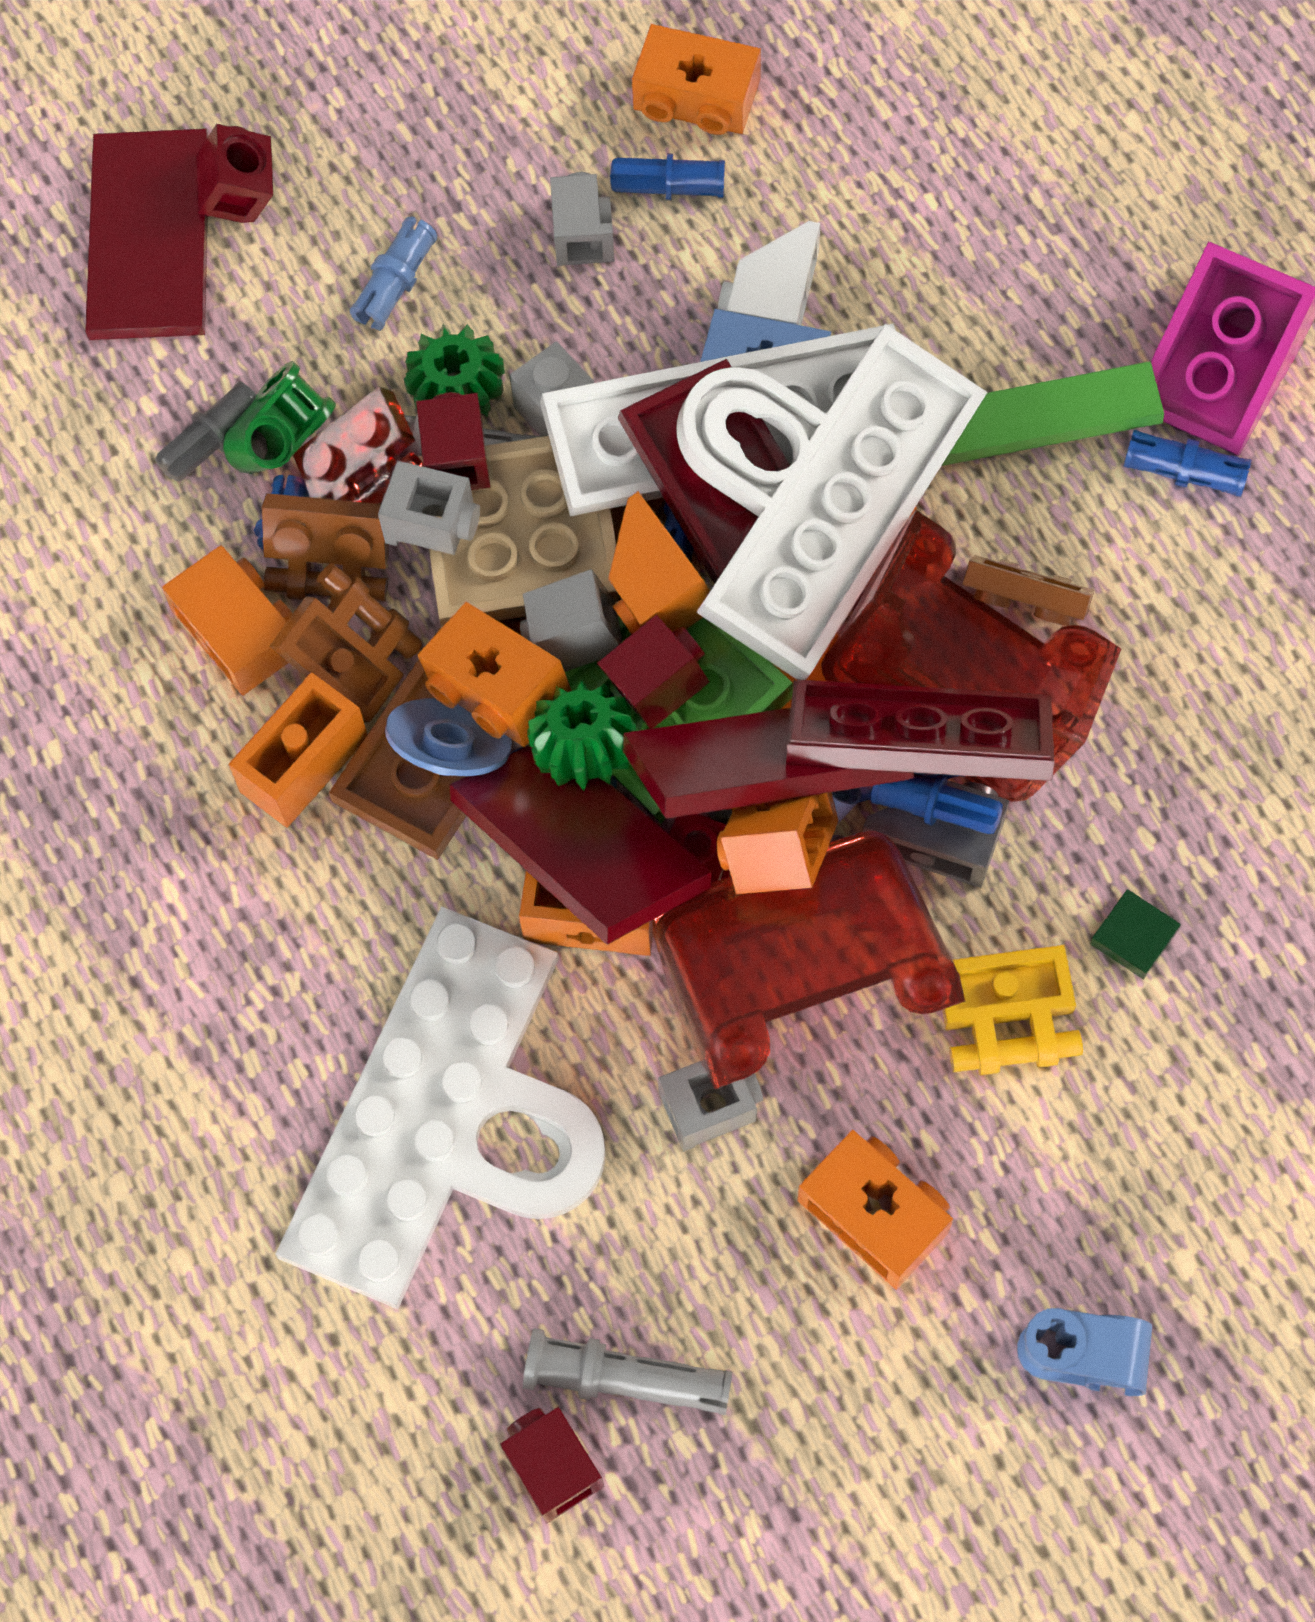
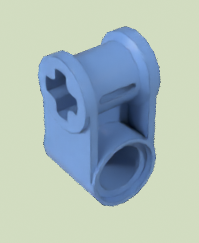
[1017,1308,1152,1396]

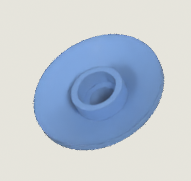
[385,698,512,776]

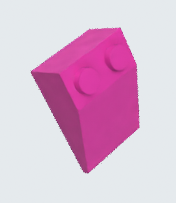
[1151,241,1315,456]

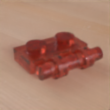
[293,386,424,504]

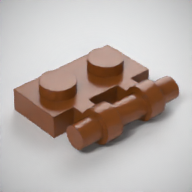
[262,493,389,602]
[962,555,1094,626]
[269,563,422,723]

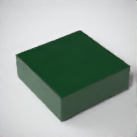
[1090,889,1181,980]

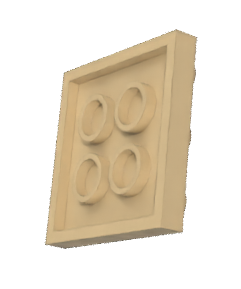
[415,436,622,628]

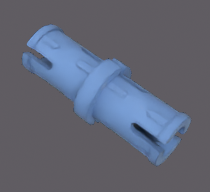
[349,217,437,331]

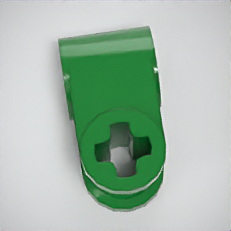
[223,361,336,474]

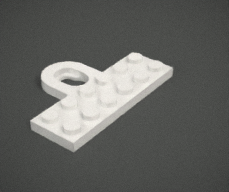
[540,323,895,517]
[677,324,987,680]
[275,906,605,1309]

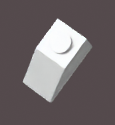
[718,221,820,325]

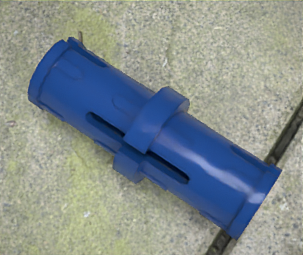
[1123,429,1252,497]

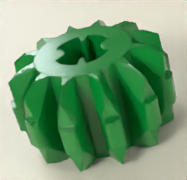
[404,324,505,417]
[527,679,637,791]

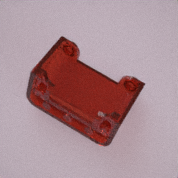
[821,510,1122,802]
[652,831,966,1089]

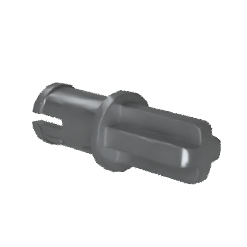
[155,381,256,481]

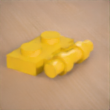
[935,944,1083,1076]

